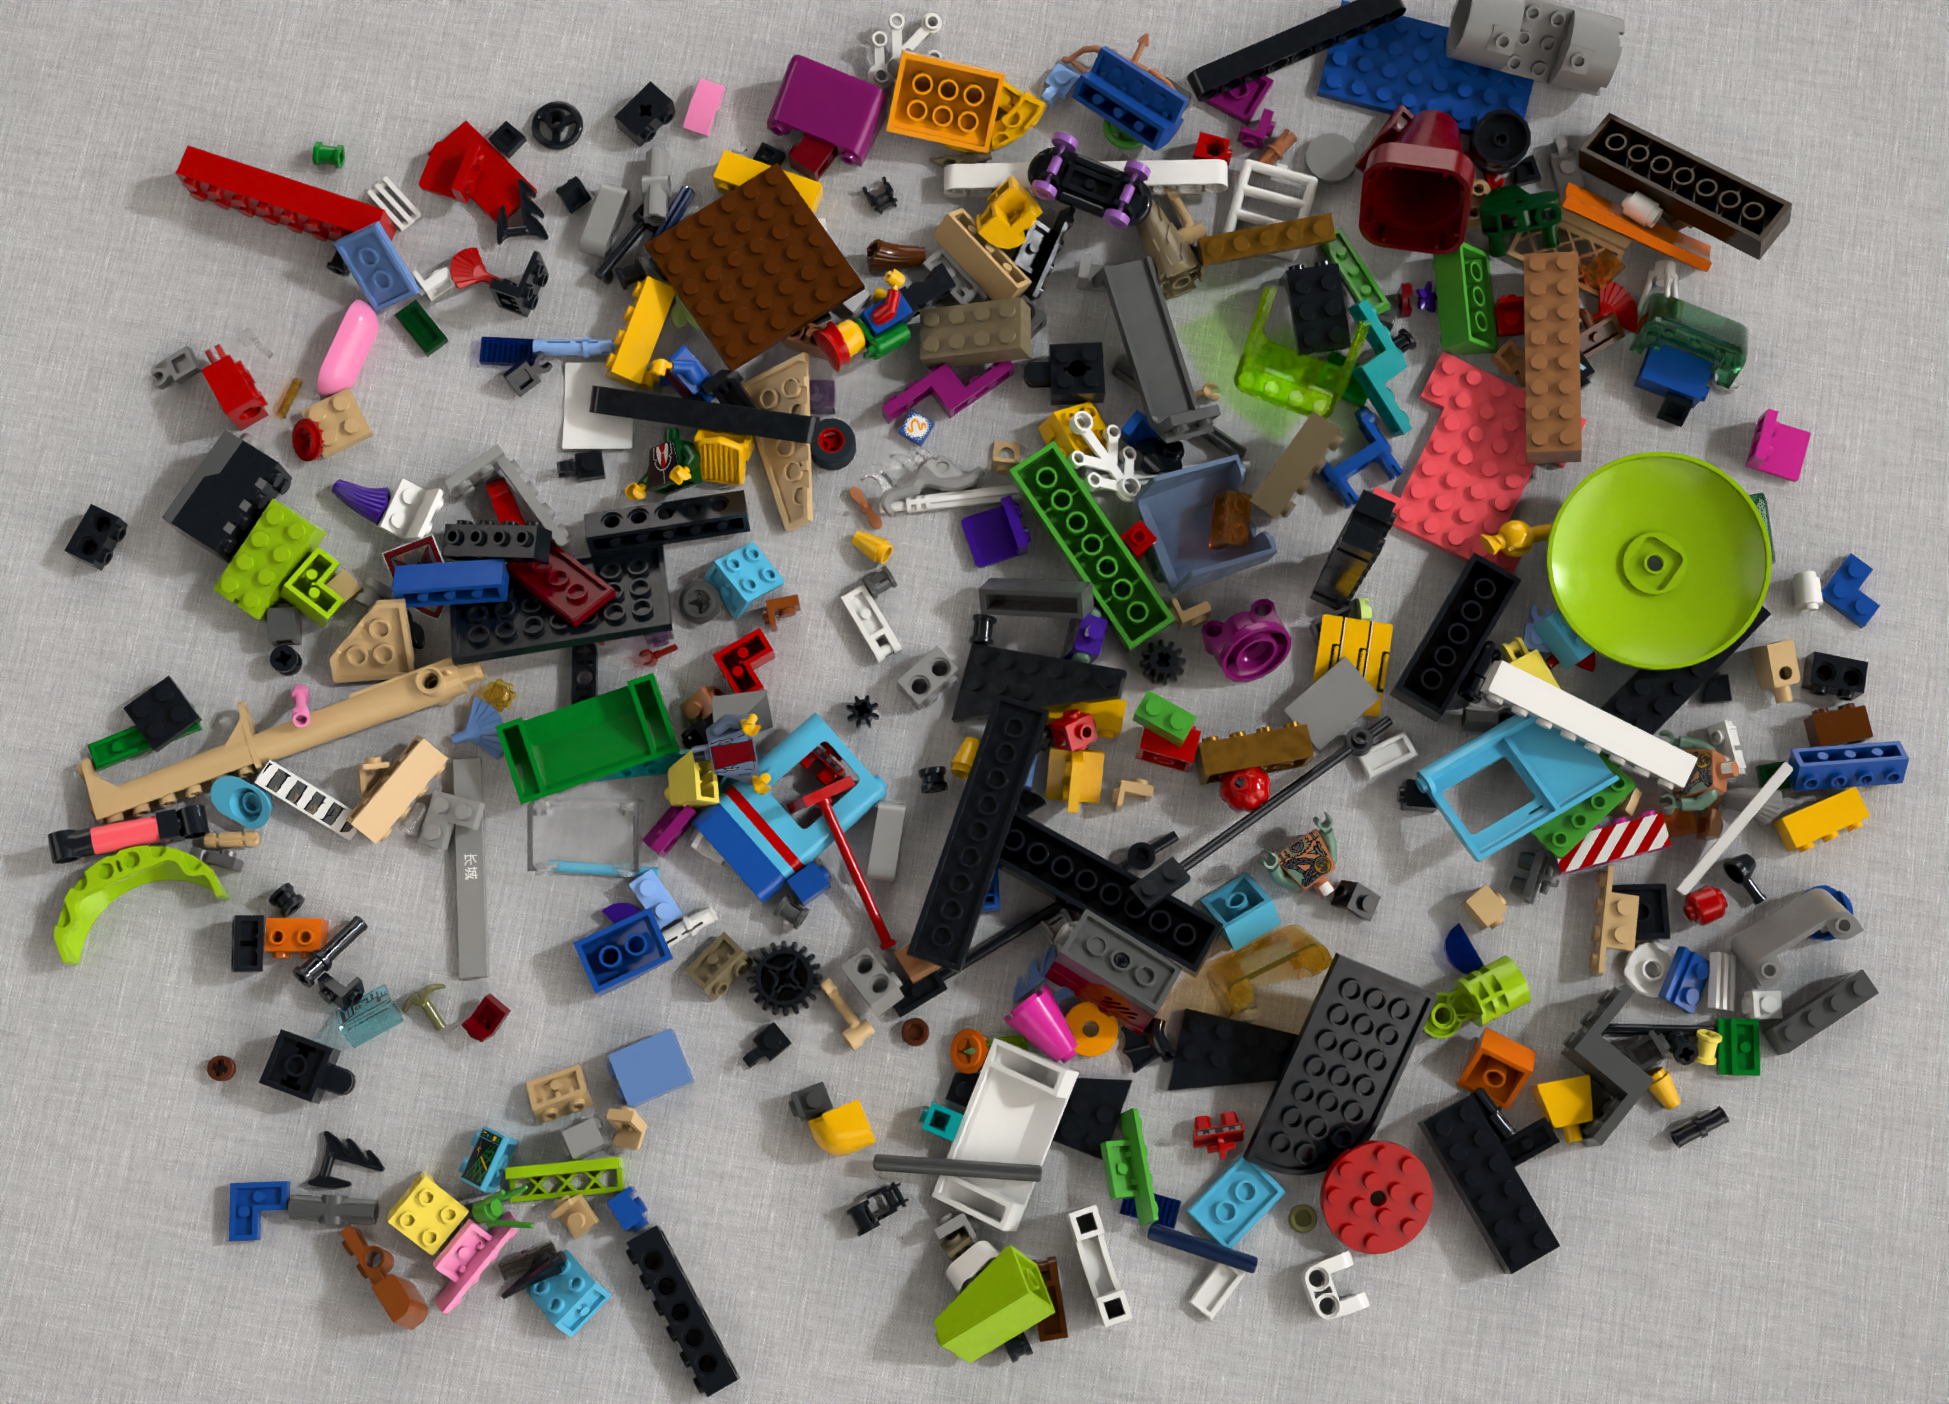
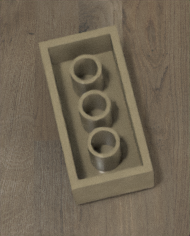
[920,297,1031,369]
[1249,411,1344,519]

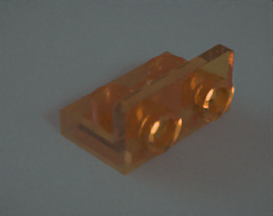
[1209,490,1252,550]

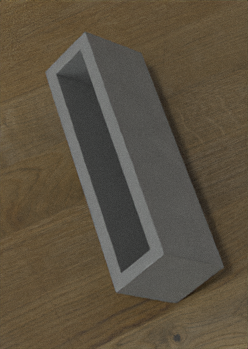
[979,578,1094,619]
[1762,969,1879,1055]

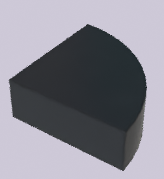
[1514,155,1541,187]
[1702,674,1732,704]
[1017,790,1046,816]

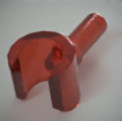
[639,644,678,667]

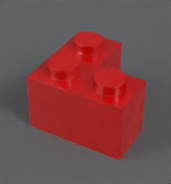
[713,628,776,694]

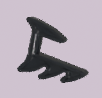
[497,178,549,245]
[308,1131,385,1188]

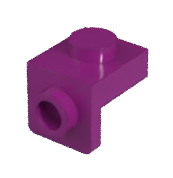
[1237,108,1276,150]

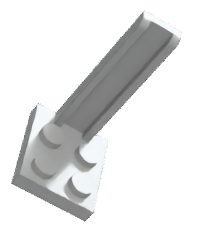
[444,444,571,550]

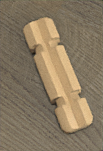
[204,831,260,849]

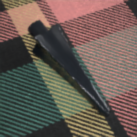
[501,1251,567,1299]

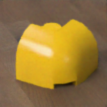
[976,175,1043,249]
[807,1099,877,1157]

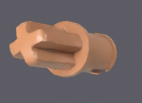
[1256,129,1298,175]

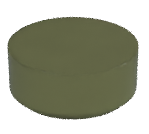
[1287,1204,1317,1233]

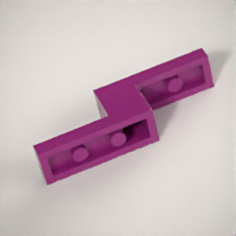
[882,361,1014,424]

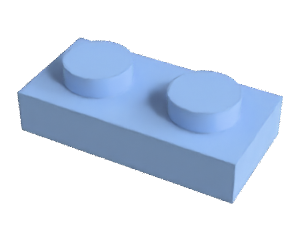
[628,868,683,929]

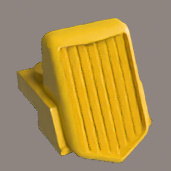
[694,428,756,485]

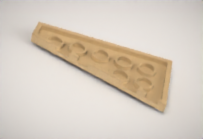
[741,352,813,532]

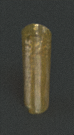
[277,378,303,418]

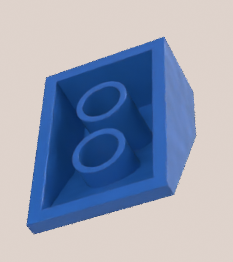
[573,907,673,997]

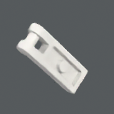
[841,585,902,663]

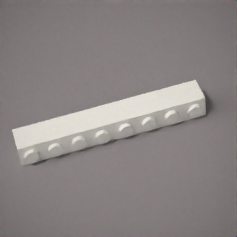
[1480,660,1698,790]

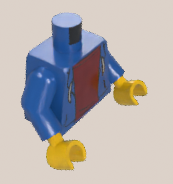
[639,345,715,402]

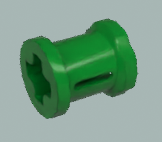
[312,141,345,169]

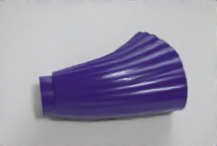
[332,479,391,525]

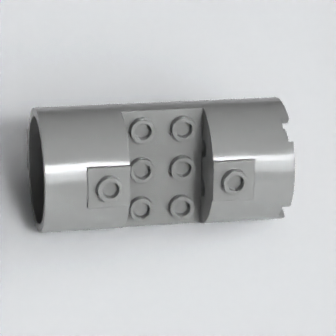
[1446,0,1625,96]

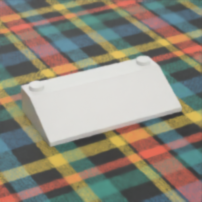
[932,1038,1079,1232]

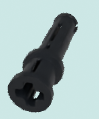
[293,916,368,988]

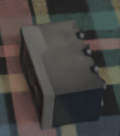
[162,429,292,564]

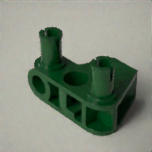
[1479,184,1562,258]

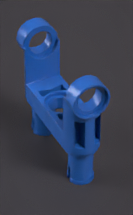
[1317,406,1404,509]

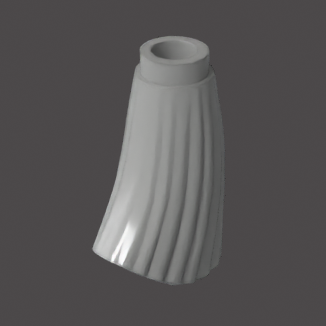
[1720,787,1782,827]

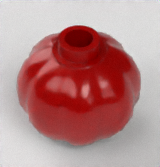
[1219,767,1271,813]

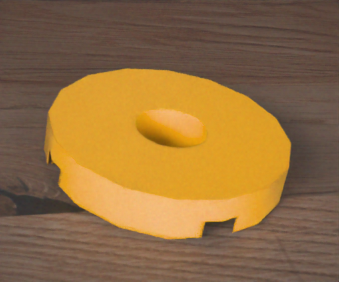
[1065,1001,1119,1057]

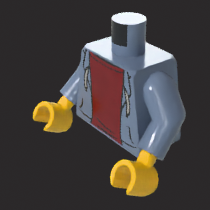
[692,714,771,795]

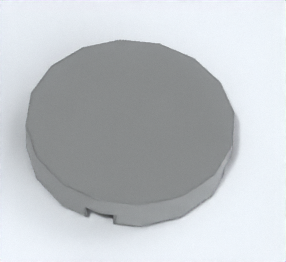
[1305,133,1357,185]

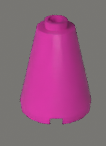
[1003,984,1078,1063]

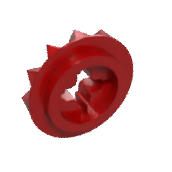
[292,418,325,461]

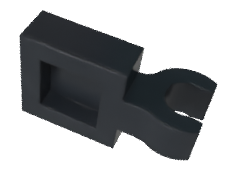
[556,450,606,482]
[742,1022,792,1068]

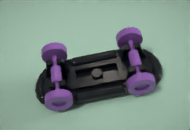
[1028,132,1152,229]

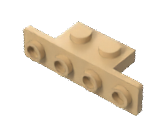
[1589,865,1639,977]

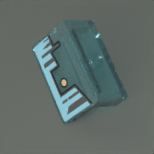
[336,985,404,1049]

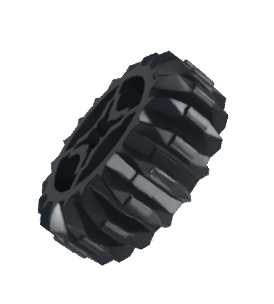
[747,941,823,1017]

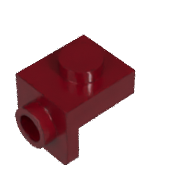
[461,993,511,1042]

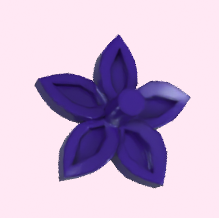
[1416,281,1437,313]

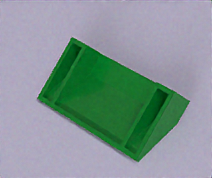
[495,673,680,805]

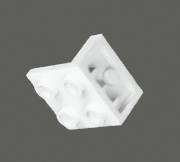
[378,478,444,541]

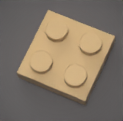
[300,388,373,459]

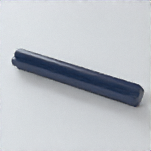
[1147,1223,1258,1273]

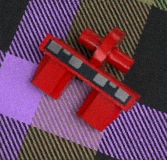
[799,742,846,787]
[1192,1111,1245,1160]

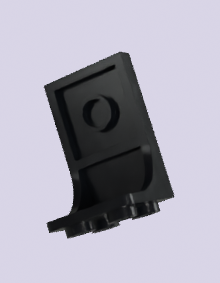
[1279,260,1352,356]

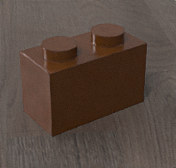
[1803,703,1874,747]

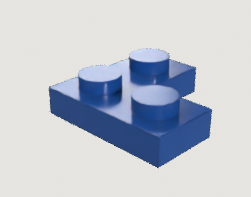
[1821,553,1880,629]
[229,1181,290,1241]

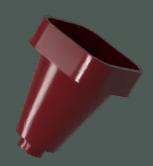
[1359,110,1475,255]

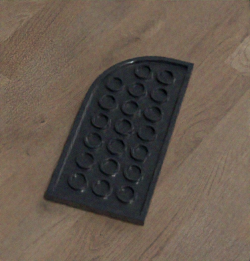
[1243,953,1438,1175]

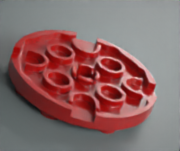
[1320,1140,1433,1254]

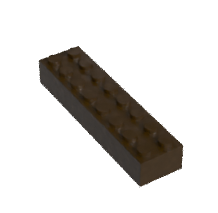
[1579,113,1792,260]

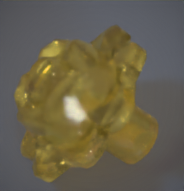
[483,679,517,712]

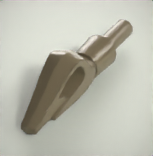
[929,152,992,169]

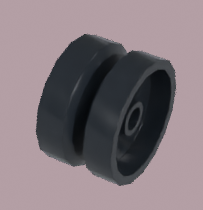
[1468,109,1531,175]

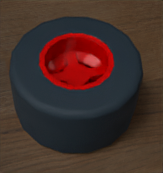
[810,418,856,471]

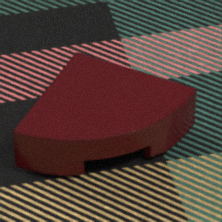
[1397,283,1413,318]

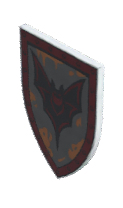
[382,534,446,619]

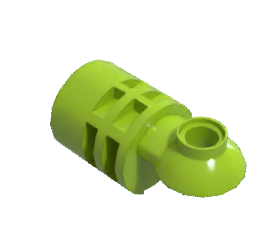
[1423,955,1531,1039]

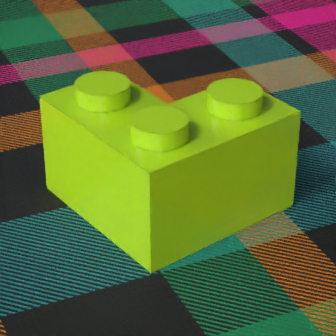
[280,546,345,629]

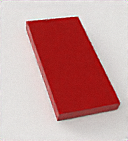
[428,120,537,224]

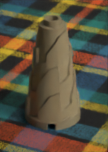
[1136,200,1206,299]

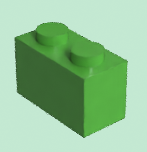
[1132,690,1197,747]

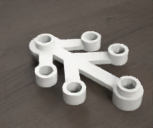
[867,13,942,90]
[1067,411,1141,502]

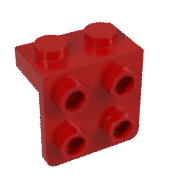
[419,142,486,204]

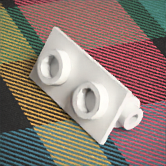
[1707,720,1747,776]

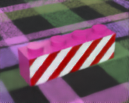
[1556,810,1671,875]

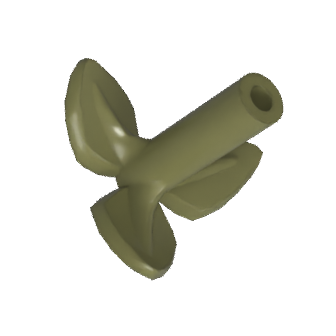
[402,984,446,1031]

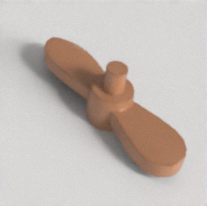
[850,487,882,530]

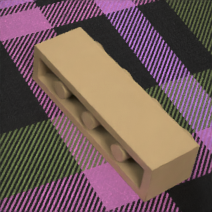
[932,208,1032,301]
[345,735,448,844]

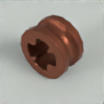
[207,1055,236,1081]

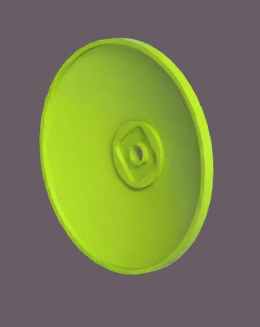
[1546,452,1772,670]

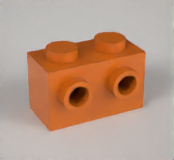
[264,918,329,959]

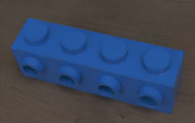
[392,559,509,608]
[1788,741,1909,791]

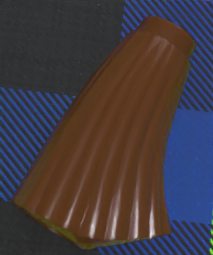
[867,239,926,272]

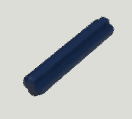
[650,186,695,240]

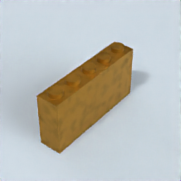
[1197,213,1336,267]

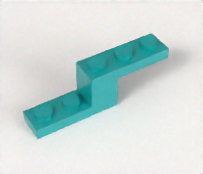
[1348,299,1412,437]

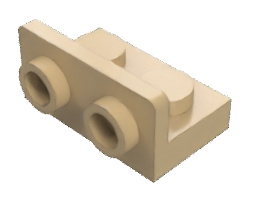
[526,1064,593,1123]

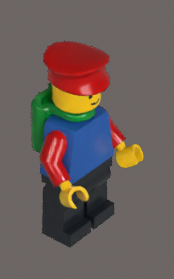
[813,263,956,372]

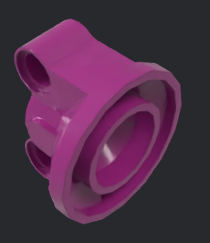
[1201,599,1291,682]

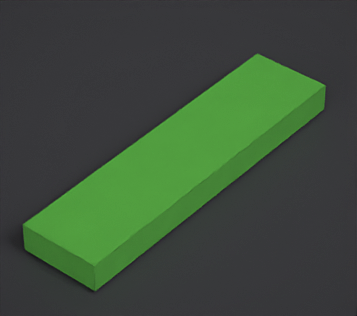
[1319,228,1390,315]

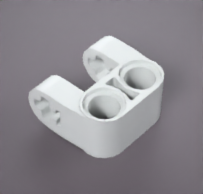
[946,1241,1000,1294]
[1301,1250,1370,1319]

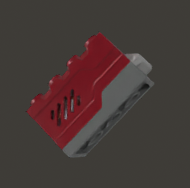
[1044,909,1183,1036]

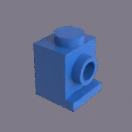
[606,1186,649,1233]

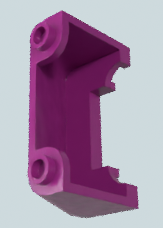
[767,55,887,167]

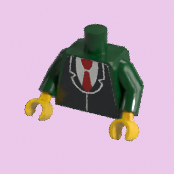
[624,428,702,501]

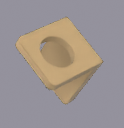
[991,441,1021,475]

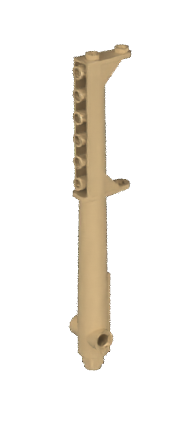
[77,657,486,825]

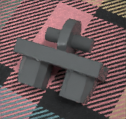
[1510,849,1560,904]

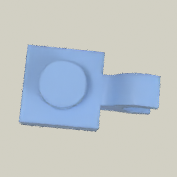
[1041,63,1080,109]

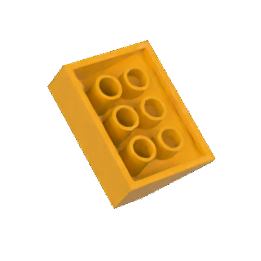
[886,49,1005,153]

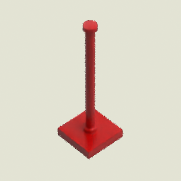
[786,776,897,951]

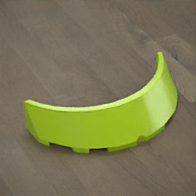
[54,845,230,966]

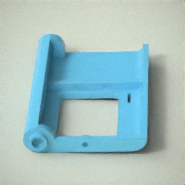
[1415,714,1619,862]

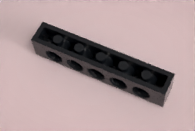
[584,490,750,556]
[626,1225,740,1397]

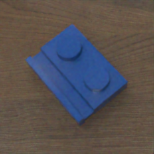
[1658,946,1710,1014]

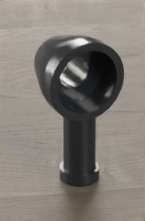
[1724,854,1767,905]

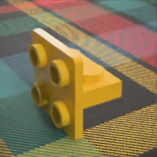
[1045,747,1104,813]

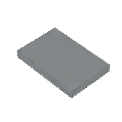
[1283,656,1381,751]

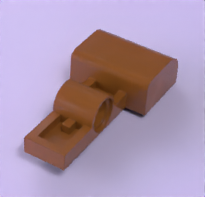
[340,1225,428,1330]

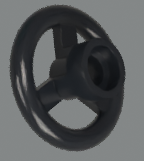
[532,101,583,150]

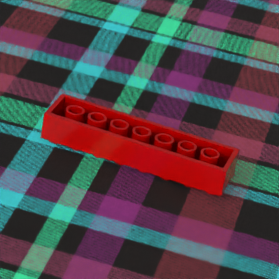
[176,145,396,242]

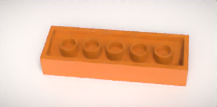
[1560,182,1712,272]

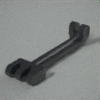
[595,204,658,285]

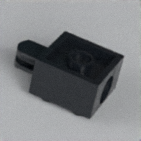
[1023,342,1105,405]
[259,1029,356,1104]

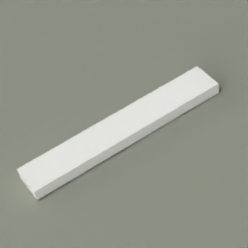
[1675,762,1793,896]

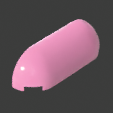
[317,299,379,398]

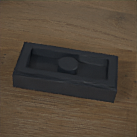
[1500,1116,1560,1167]

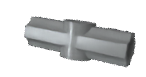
[642,147,671,226]

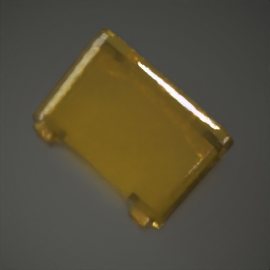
[1207,924,1333,1018]

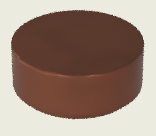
[901,1018,929,1047]

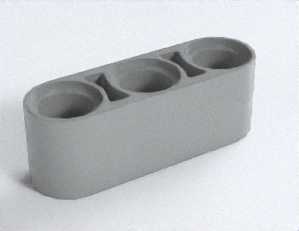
[579,182,630,259]
[867,801,907,883]

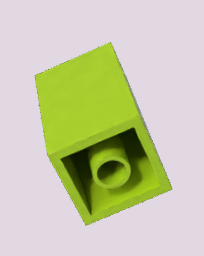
[934,1245,1055,1363]

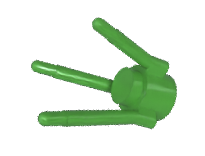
[472,1185,534,1229]

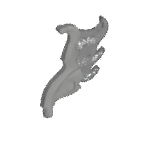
[861,447,985,517]

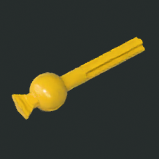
[1480,520,1553,557]

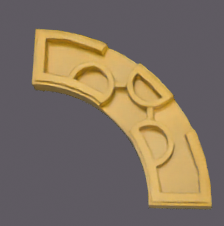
[944,93,1046,153]

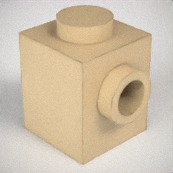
[1460,884,1508,930]

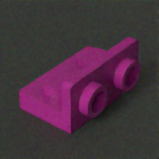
[643,805,697,858]

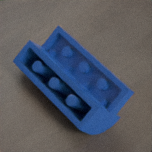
[1072,46,1189,151]

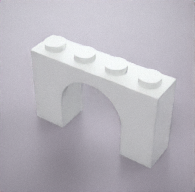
[1066,1205,1133,1327]

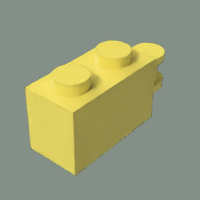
[1501,636,1560,689]

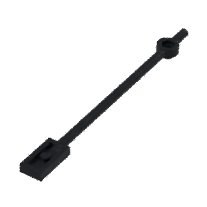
[1128,716,1393,912]
[893,831,1179,1018]

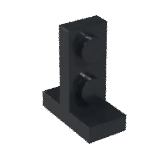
[701,369,760,409]

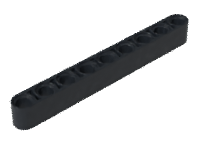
[1187,0,1406,102]
[589,385,820,444]

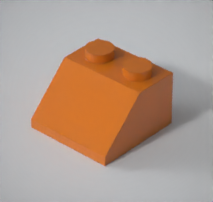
[1457,1027,1537,1110]

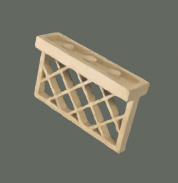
[1506,207,1631,299]

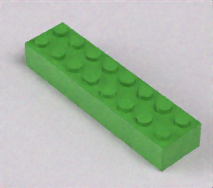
[1008,441,1175,653]

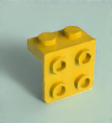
[1038,402,1112,463]

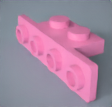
[432,1211,518,1315]

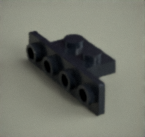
[1012,206,1076,301]

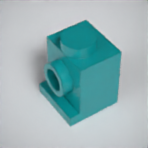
[918,1102,963,1142]

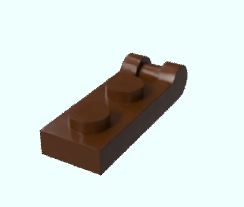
[1032,1256,1068,1342]

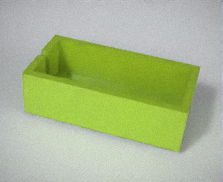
[213,499,327,622]

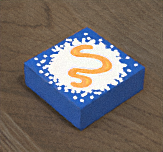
[898,410,935,447]

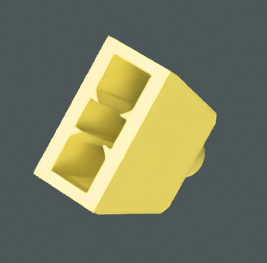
[664,750,719,809]

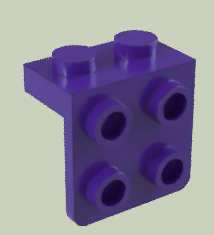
[961,495,1032,568]

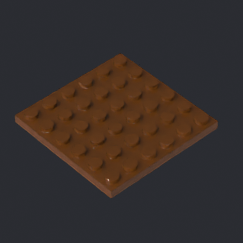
[644,163,865,372]

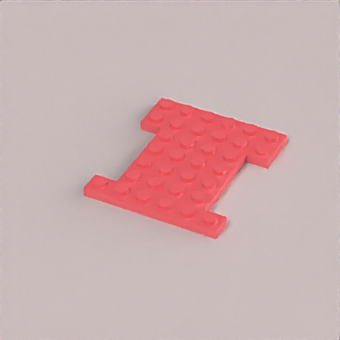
[1373,351,1586,574]

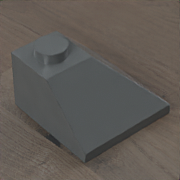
[712,690,773,732]

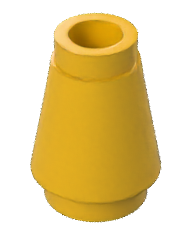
[852,530,893,564]
[950,736,980,779]
[1647,1066,1681,1110]

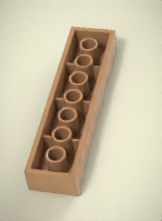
[1523,251,1582,464]

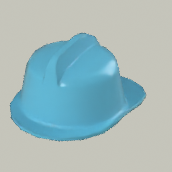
[210,776,274,829]

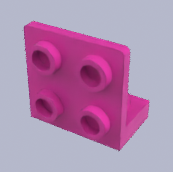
[1745,408,1811,482]

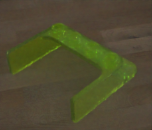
[1234,285,1371,419]

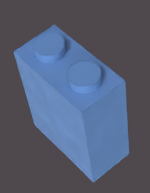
[606,1028,694,1109]

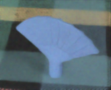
[451,697,503,760]

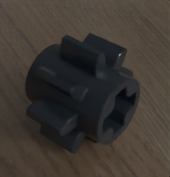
[846,695,879,730]

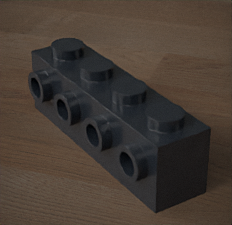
[441,520,552,563]

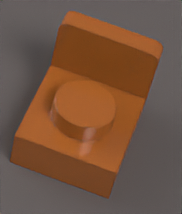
[762,594,801,632]

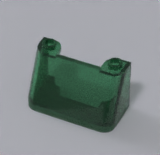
[1629,293,1748,389]

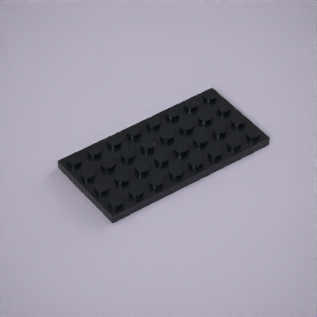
[450,545,673,666]

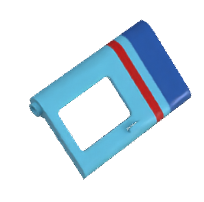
[691,713,888,904]

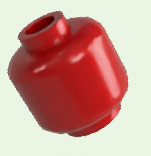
[1683,885,1728,926]

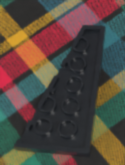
[952,643,1127,723]
[1167,1008,1298,1091]
[946,1072,1133,1160]

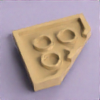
[330,598,417,683]

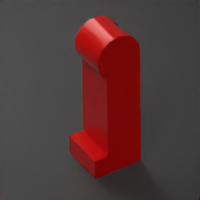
[485,477,526,525]

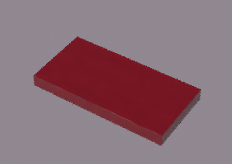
[506,541,616,627]

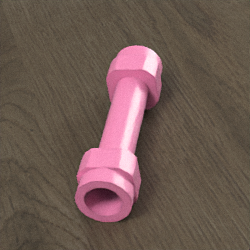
[291,684,310,727]

